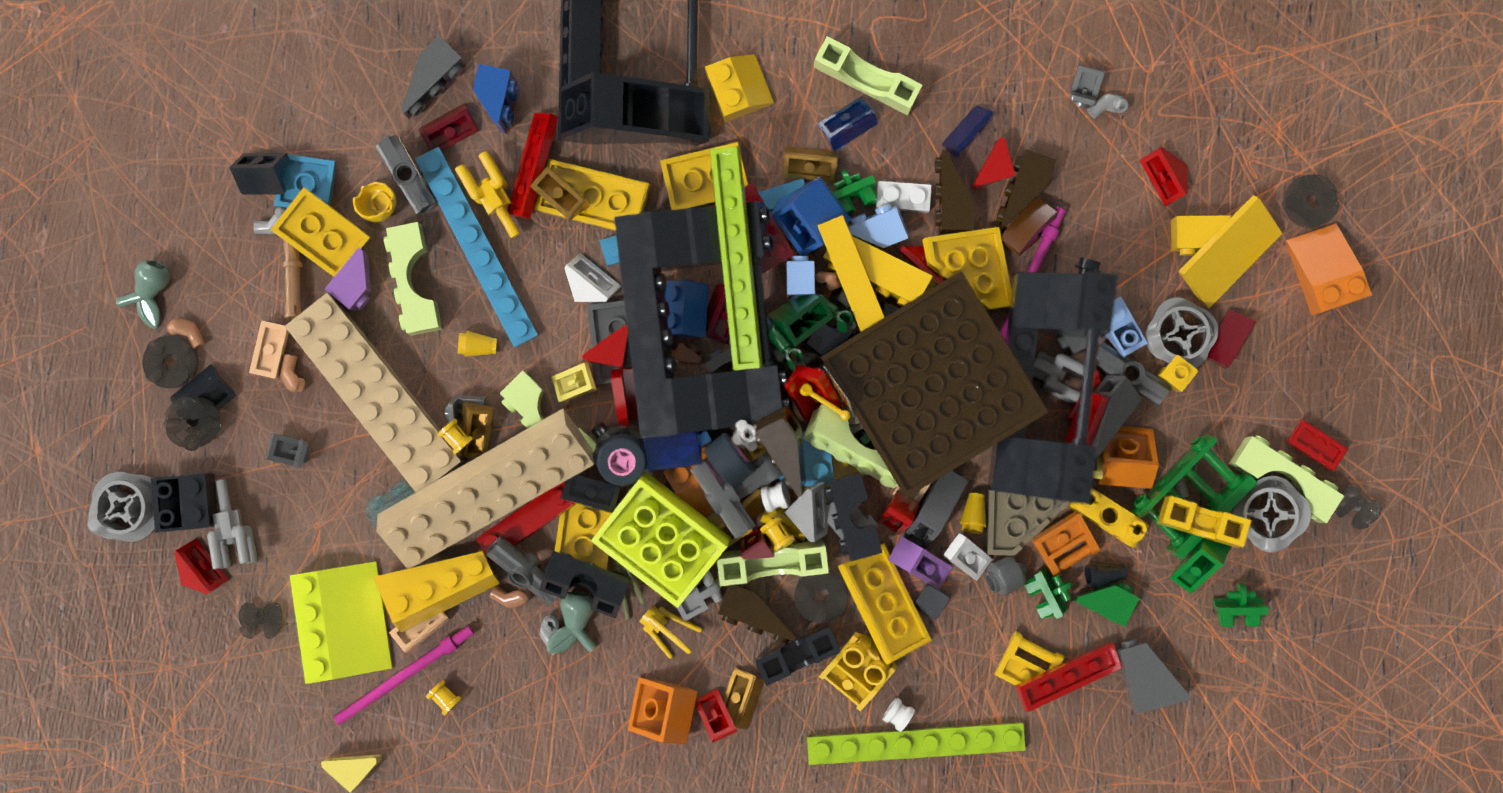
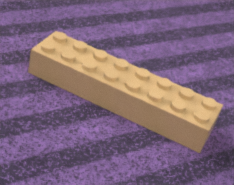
[285,293,465,492]
[377,409,594,569]

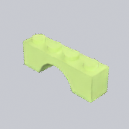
[814,36,922,115]
[384,222,443,336]
[500,371,600,455]
[803,404,898,488]
[1229,435,1344,523]
[717,540,829,586]

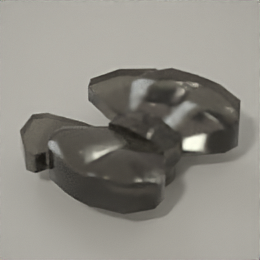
[1335,485,1383,530]
[239,602,283,639]

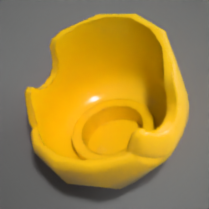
[353,182,397,223]

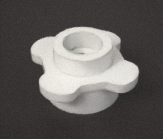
[732,420,758,451]

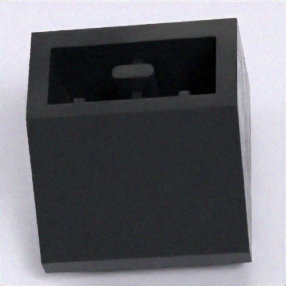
[151,473,218,533]

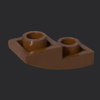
[1001,197,1057,256]
[671,343,703,364]

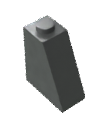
[902,470,968,549]
[1115,638,1190,714]

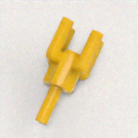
[455,151,520,239]

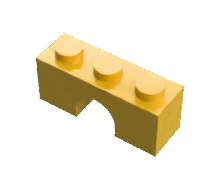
[1157,496,1251,548]

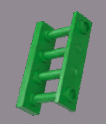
[1130,435,1258,560]

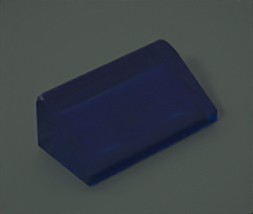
[817,96,878,151]
[942,106,993,157]
[644,432,702,471]

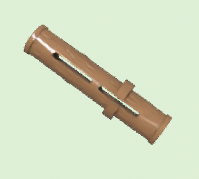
[281,240,303,320]

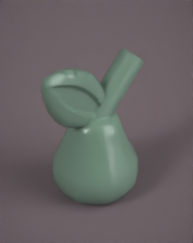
[116,260,171,329]
[546,591,597,654]

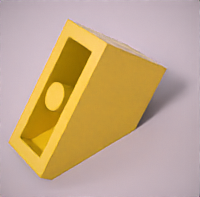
[1171,215,1231,256]

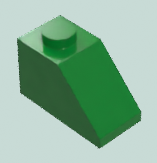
[1170,538,1231,594]
[1072,583,1140,627]

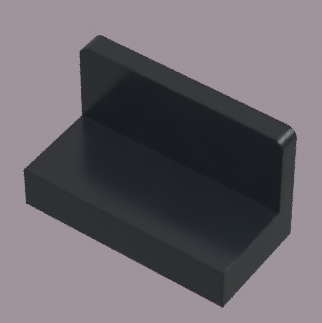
[229,153,290,195]
[170,364,236,429]
[560,475,620,514]

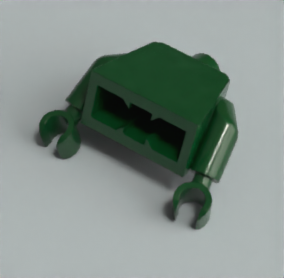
[768,294,853,370]

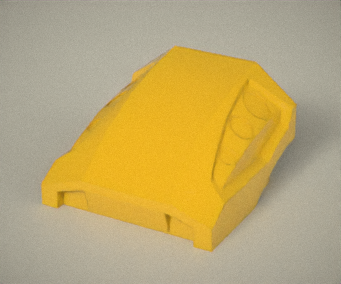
[819,632,898,711]

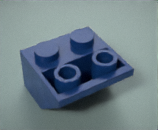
[473,64,520,134]
[771,176,851,256]
[664,280,709,338]

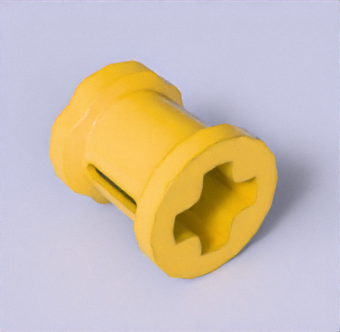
[437,418,473,455]
[760,517,795,553]
[425,679,462,716]

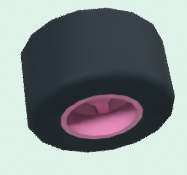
[597,434,647,486]
[704,434,755,487]

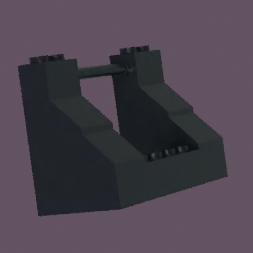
[558,0,711,146]
[614,201,793,438]
[988,271,1118,505]

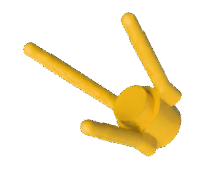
[639,605,703,659]

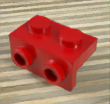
[785,365,843,421]

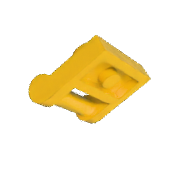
[994,631,1064,685]

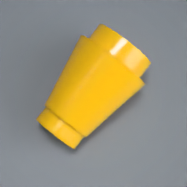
[458,331,497,357]
[960,493,986,534]

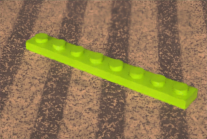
[710,146,763,370]
[807,722,1026,765]

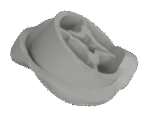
[1145,297,1218,368]
[87,472,155,542]
[1233,476,1311,553]

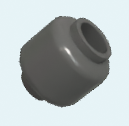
[985,556,1027,596]

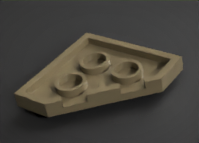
[986,490,1070,556]

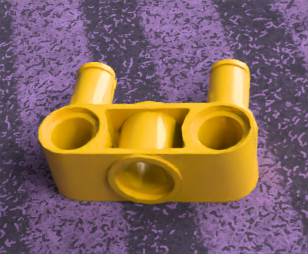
[1068,488,1149,548]

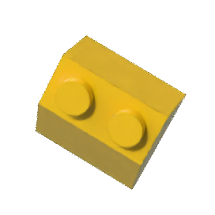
[705,54,774,123]

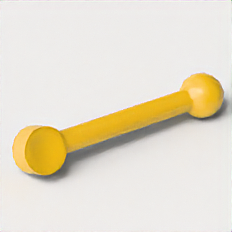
[800,384,851,421]

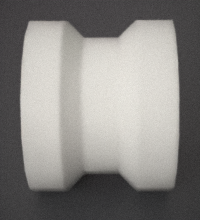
[761,481,791,513]
[882,697,915,732]

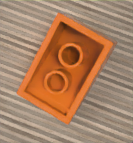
[1285,224,1372,316]

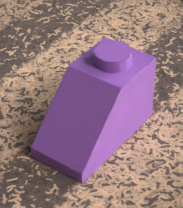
[325,248,372,312]
[888,536,953,590]

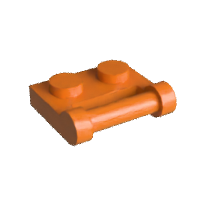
[1031,511,1100,577]

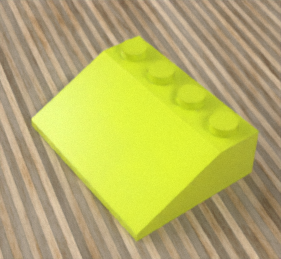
[591,471,731,608]
[290,561,393,684]

